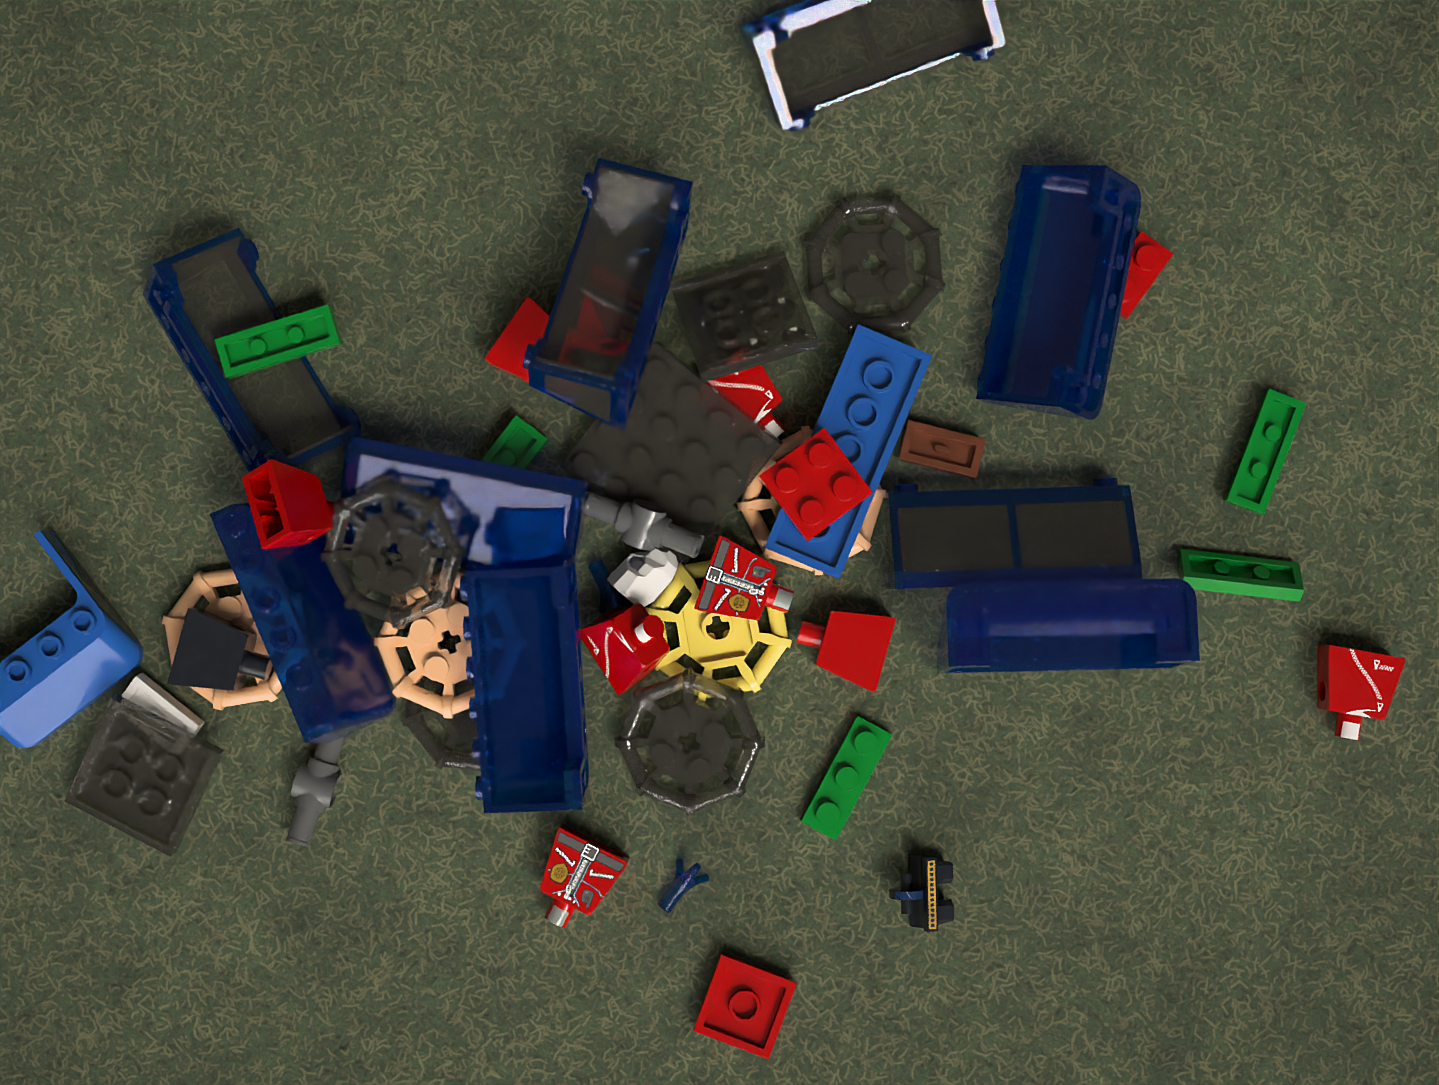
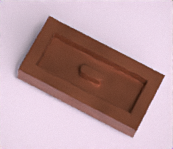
[897,420,986,479]

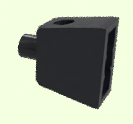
[167,608,273,690]

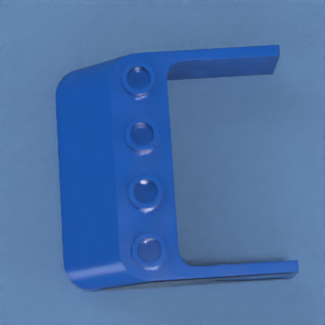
[0,530,143,748]

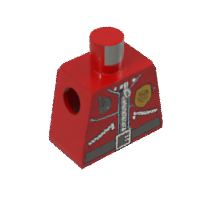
[694,536,795,621]
[539,823,630,928]

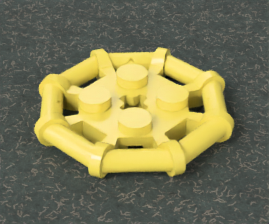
[645,560,792,702]

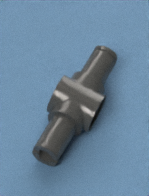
[583,492,705,558]
[286,724,347,847]

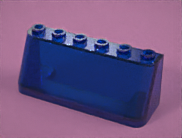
[976,165,1141,420]
[336,436,592,586]
[210,502,396,744]
[460,555,590,814]
[937,578,1200,674]

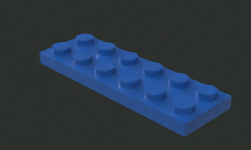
[764,324,932,579]

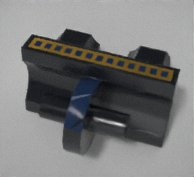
[889,854,954,932]

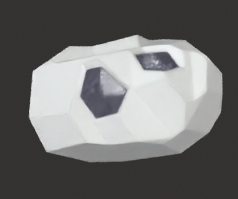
[607,546,678,607]

